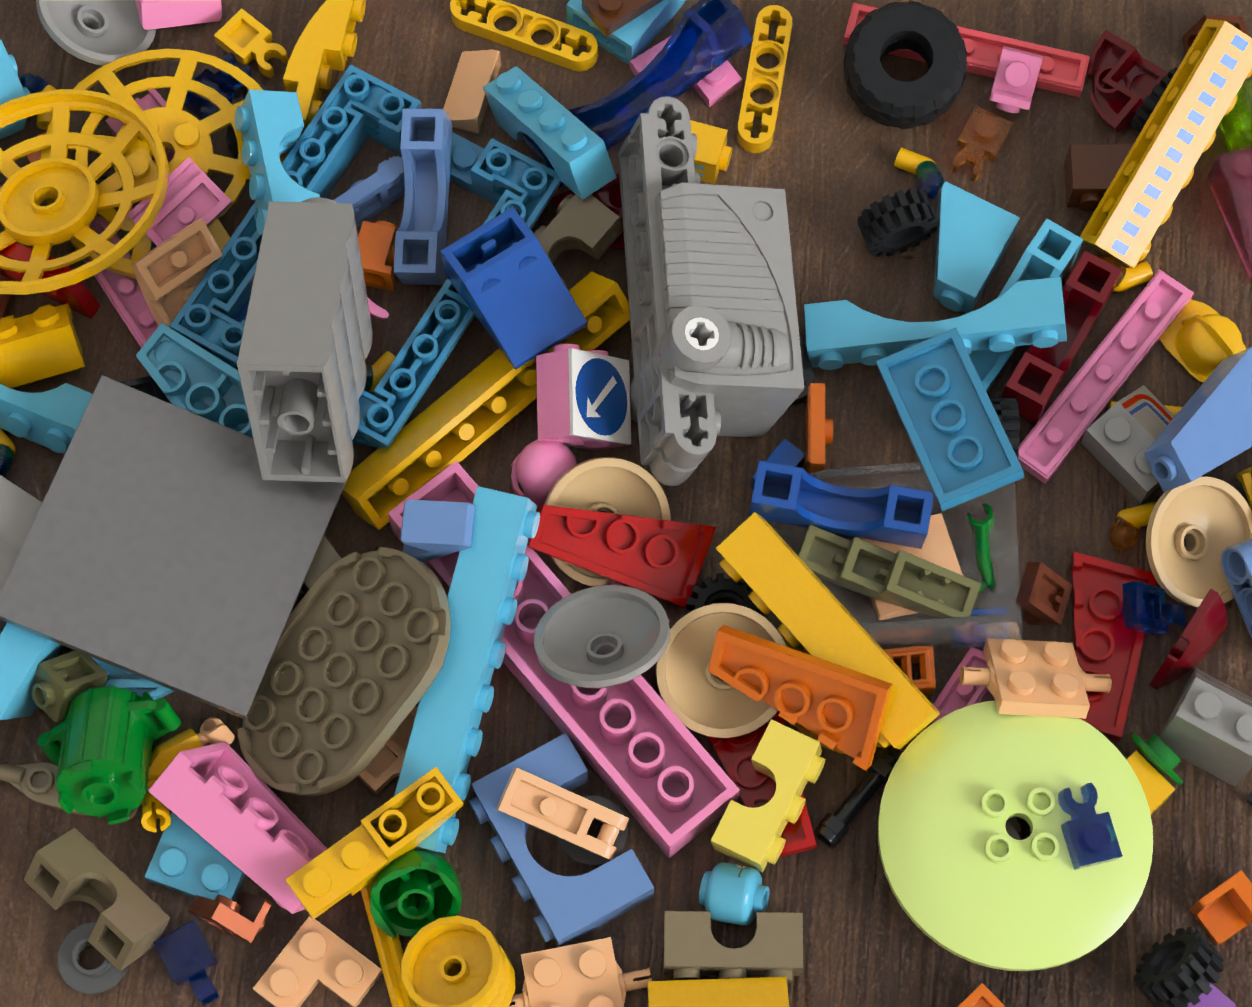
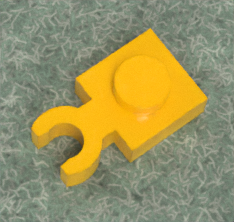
[214,8,289,78]

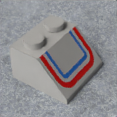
[1081,385,1175,504]

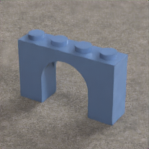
[468,733,654,947]

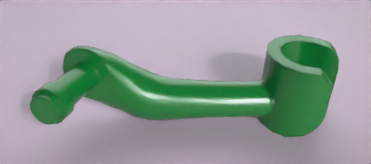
[967,503,995,593]

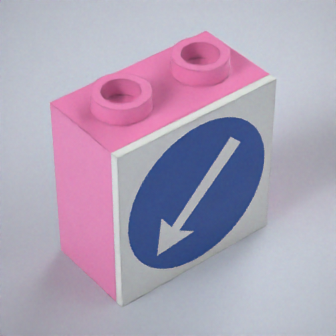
[536,344,631,451]

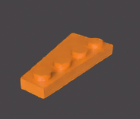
[708,625,893,771]

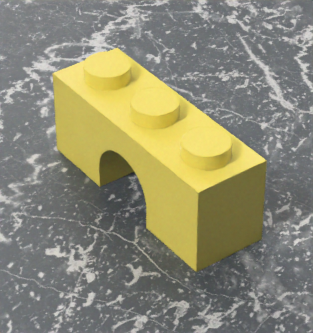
[711,719,826,873]

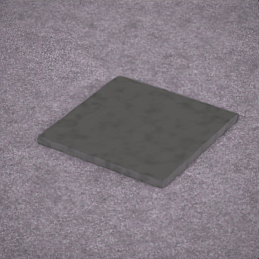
[0,375,347,719]

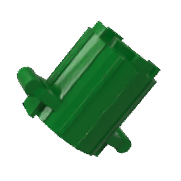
[37,686,181,825]

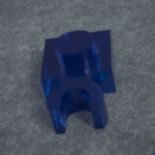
[184,53,252,119]
[1058,783,1123,870]

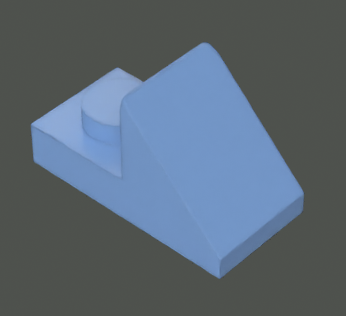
[400,500,475,563]

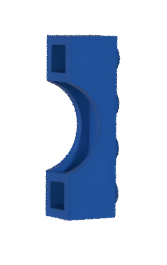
[748,460,934,549]

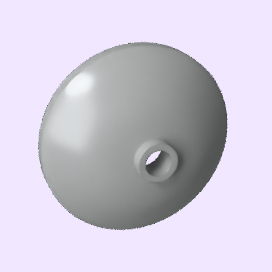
[36,0,156,66]
[534,585,670,688]

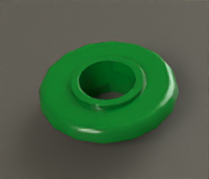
[1130,731,1184,785]

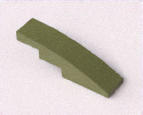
[797,524,981,625]

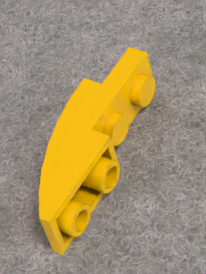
[283,0,366,138]
[285,767,464,920]

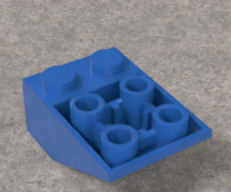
[440,207,588,370]

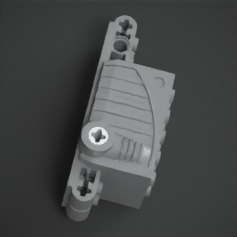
[618,96,805,486]

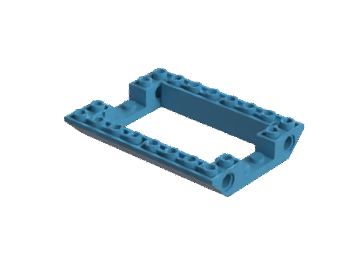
[169,64,562,449]

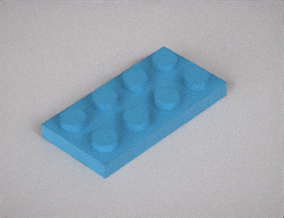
[876,328,1025,512]

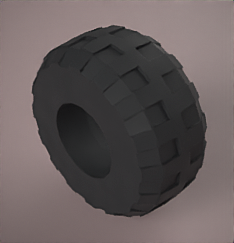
[843,1,967,129]

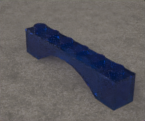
[521,0,752,188]

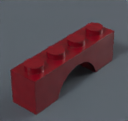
[1001,251,1122,425]

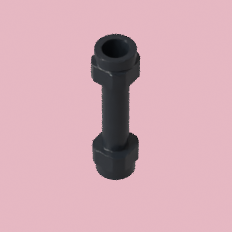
[813,750,897,849]

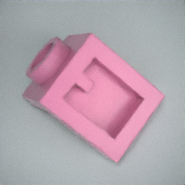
[989,46,1043,113]

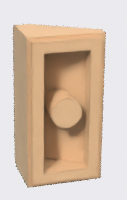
[443,49,501,134]

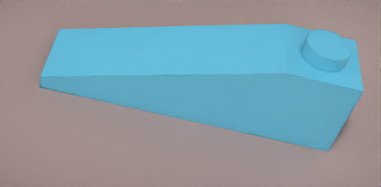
[136,322,253,438]

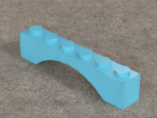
[969,219,1083,393]
[804,277,1067,370]

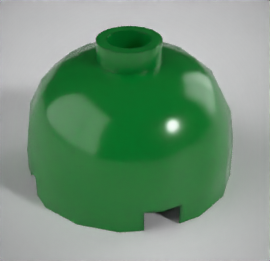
[370,848,462,939]

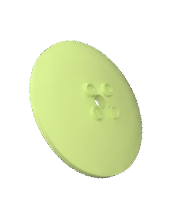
[878,700,1153,971]

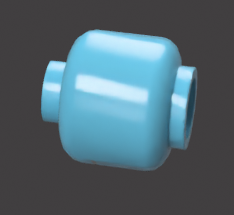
[699,862,769,926]

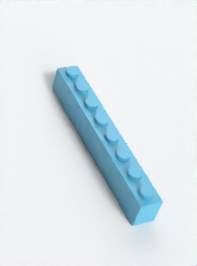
[394,486,540,853]

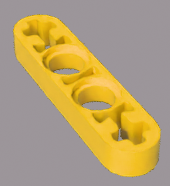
[450,0,598,72]
[737,5,793,153]

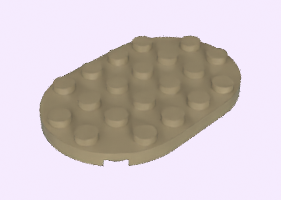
[237,547,451,797]

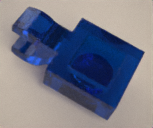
[1122,580,1186,635]
[154,920,220,1006]

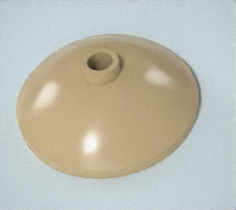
[544,457,671,587]
[1146,476,1252,608]
[656,603,787,738]

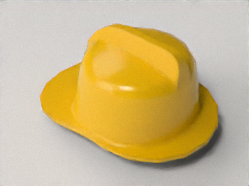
[1159,300,1246,383]

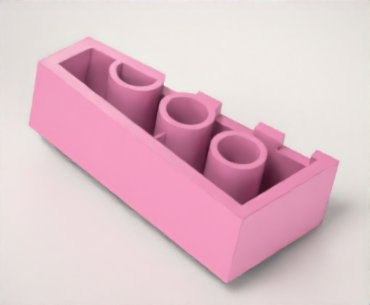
[148,741,327,914]

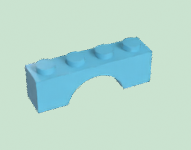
[483,66,616,200]
[235,89,320,235]
[0,383,93,455]

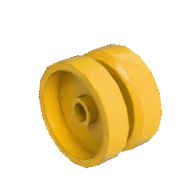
[401,916,515,1007]

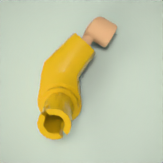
[141,717,235,832]

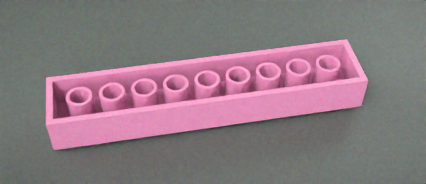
[388,461,740,858]

